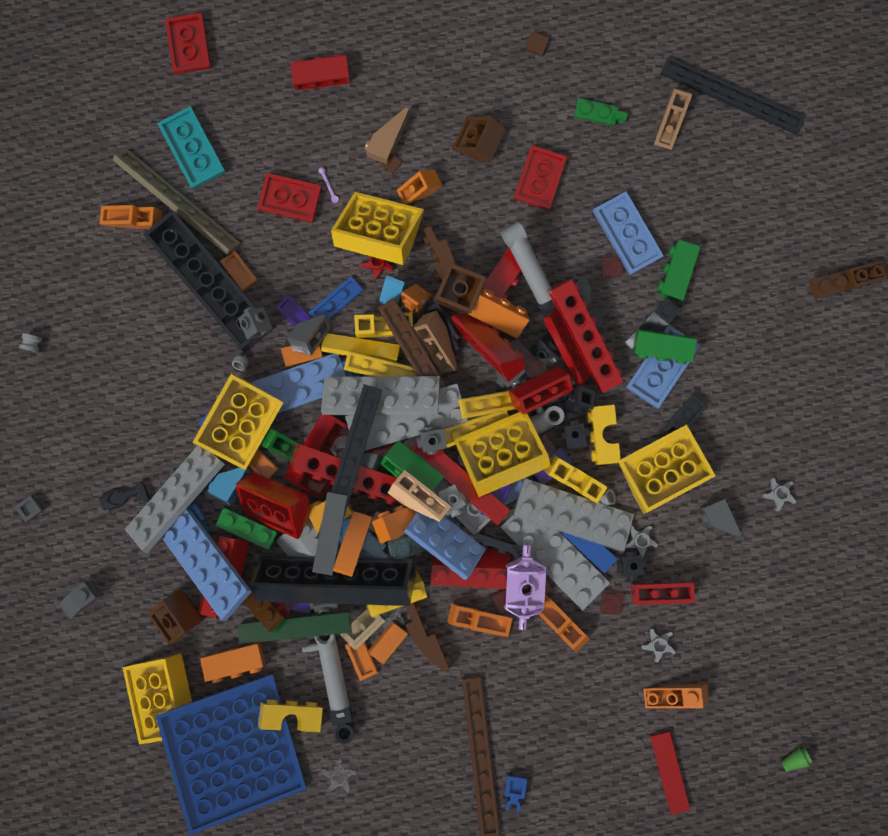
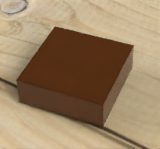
[525,31,549,57]

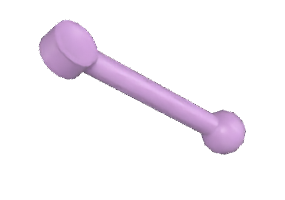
[318,167,339,203]

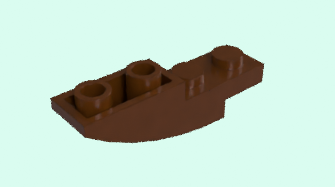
[422,226,455,283]
[809,261,887,299]
[241,571,285,632]
[405,602,452,672]

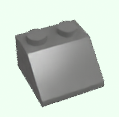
[276,519,319,557]

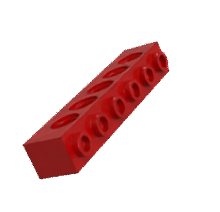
[547,279,623,393]
[289,443,402,506]

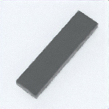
[312,492,347,575]

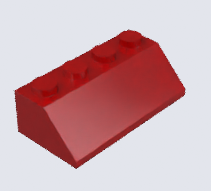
[451,313,526,383]
[284,414,349,500]
[236,472,311,539]
[198,536,249,620]
[431,548,510,589]

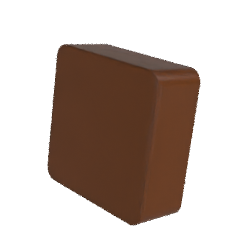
[381,153,401,173]

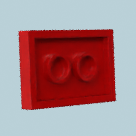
[165,13,211,75]
[514,145,567,211]
[257,173,322,223]

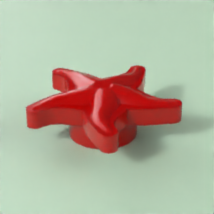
[361,256,393,280]

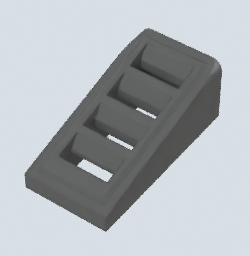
[338,452,383,471]

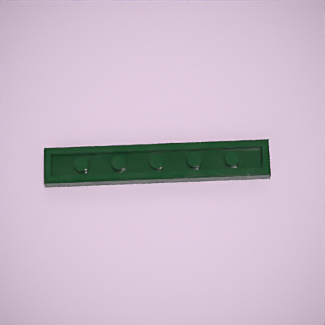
[238,613,352,644]

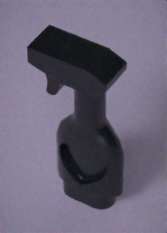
[99,481,150,511]

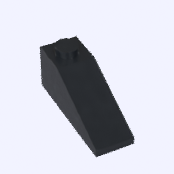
[625,298,681,350]

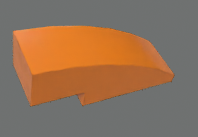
[99,205,162,229]
[333,511,372,577]
[538,594,590,653]
[447,603,513,637]

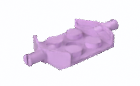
[504,544,546,630]

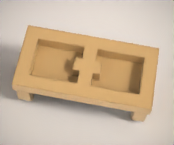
[340,609,385,650]

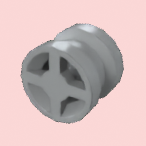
[19,333,42,353]

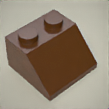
[452,116,506,163]
[435,263,486,314]
[148,589,203,646]

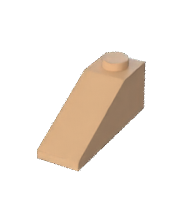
[388,470,451,522]

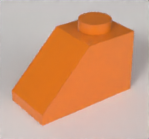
[397,169,442,205]

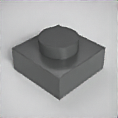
[15,495,44,522]

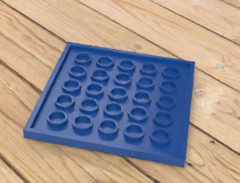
[155,674,306,835]

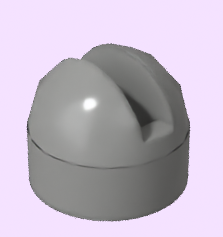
[232,354,249,371]
[600,489,616,505]

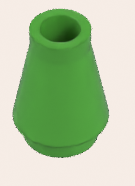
[781,748,813,772]

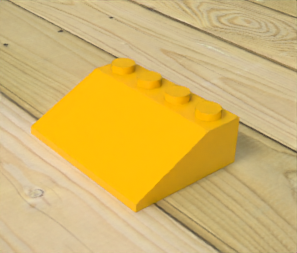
[331,192,424,265]
[193,372,284,470]
[454,412,551,497]
[618,425,716,514]
[122,653,192,744]

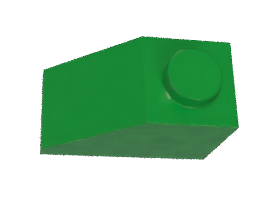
[260,427,299,461]

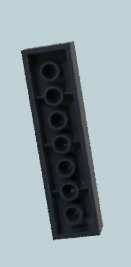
[143,210,274,353]
[249,556,416,606]

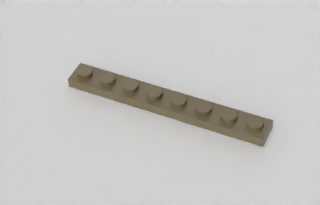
[113,149,240,255]

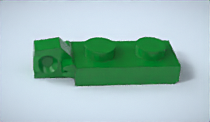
[574,98,628,126]

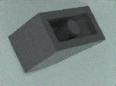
[287,315,331,355]
[699,499,741,536]
[59,581,102,620]

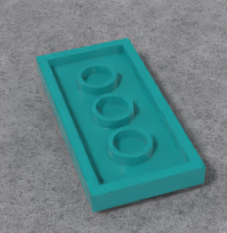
[157,106,226,190]

